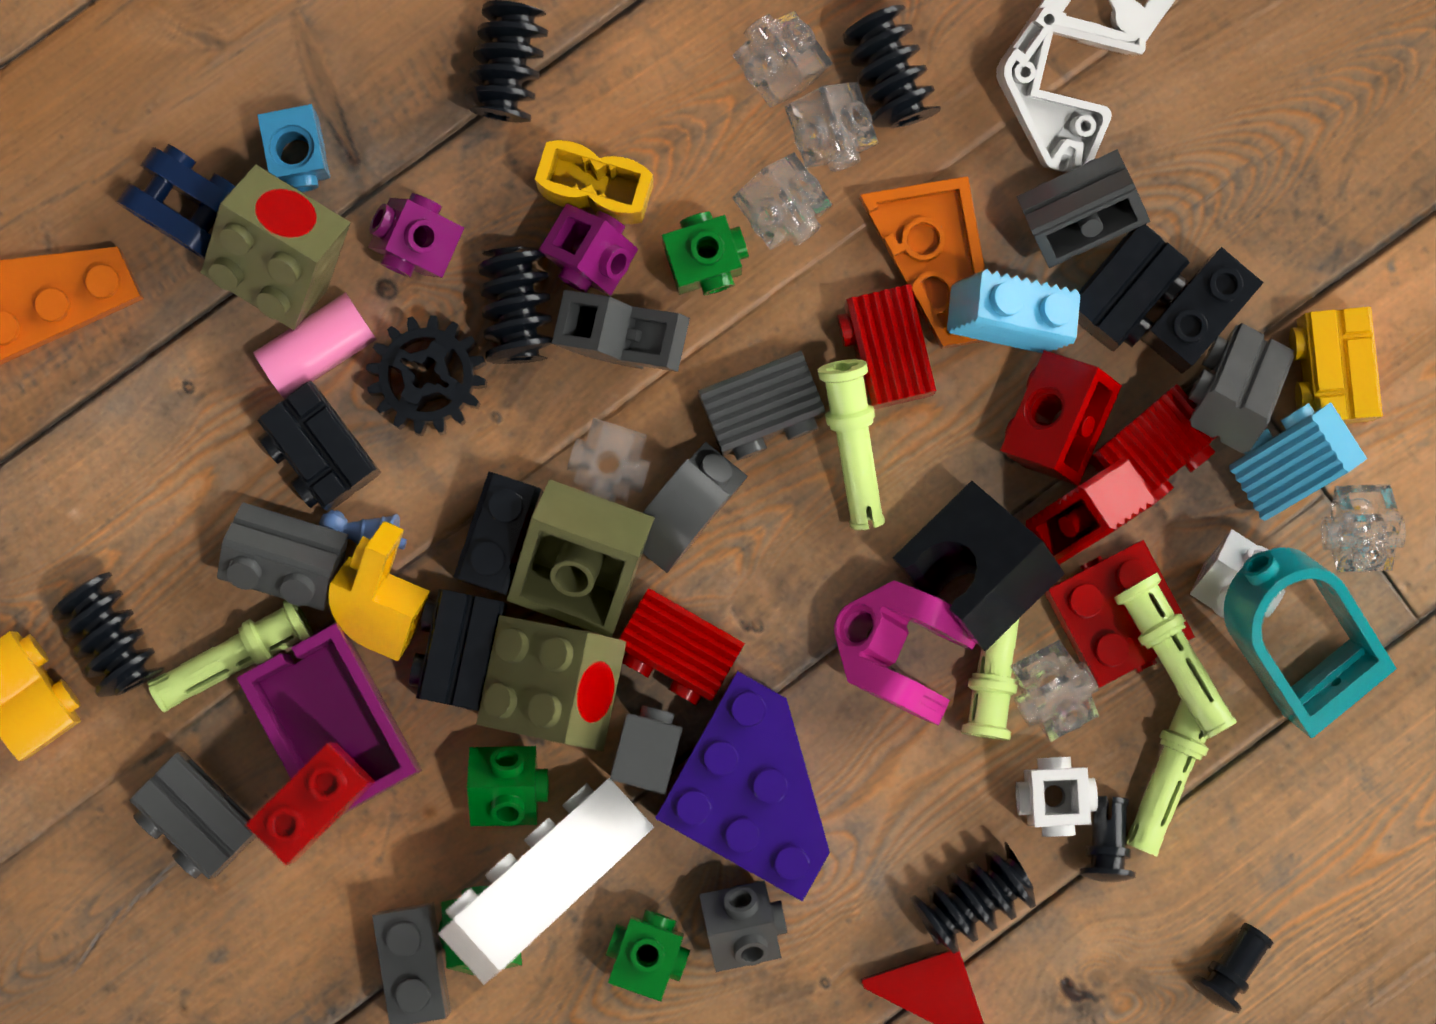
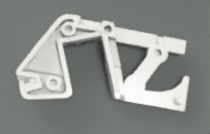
[996,0,1175,173]

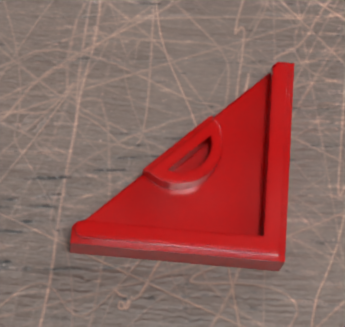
[860,950,984,1024]

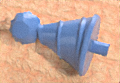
[319,510,407,550]

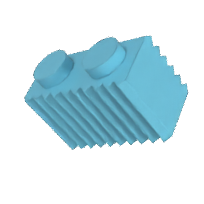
[947,268,1080,353]
[1229,402,1367,521]

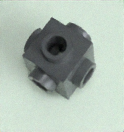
[699,880,788,972]

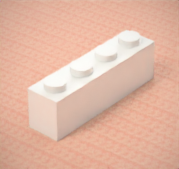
[438,777,654,984]

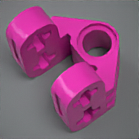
[834,580,976,726]

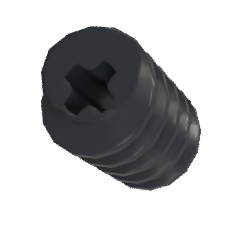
[465,0,548,123]
[843,5,941,128]
[478,246,553,364]
[52,572,164,697]
[910,842,1036,954]

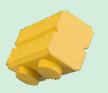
[1289,307,1383,424]

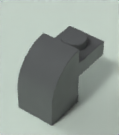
[552,290,690,372]
[643,442,748,573]

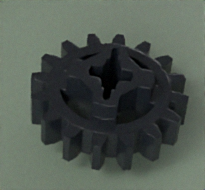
[366,315,487,436]

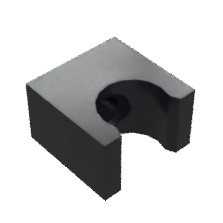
[893,481,1065,651]

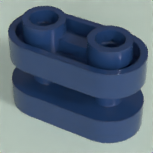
[116,144,236,259]

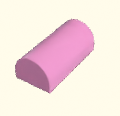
[253,292,377,399]

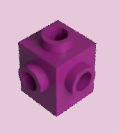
[368,193,464,278]
[539,203,638,296]

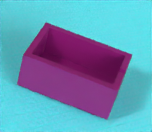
[237,623,422,815]

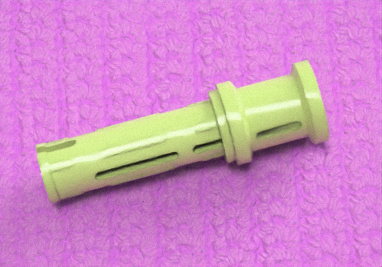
[818,359,885,530]
[1114,573,1237,740]
[147,600,314,713]
[961,619,1019,740]
[1126,692,1227,856]

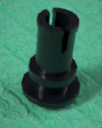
[1079,796,1136,882]
[1192,923,1274,1013]

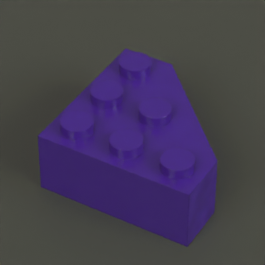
[655,671,830,902]

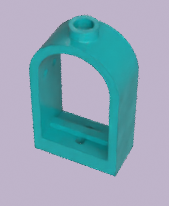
[1224,547,1397,739]

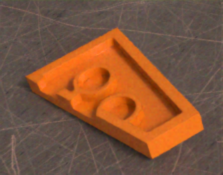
[859,176,985,349]
[0,247,144,365]

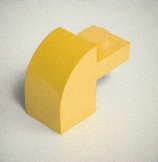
[328,521,430,661]

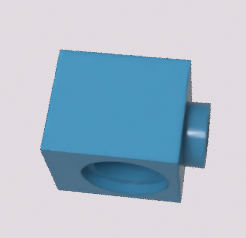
[257,104,331,193]

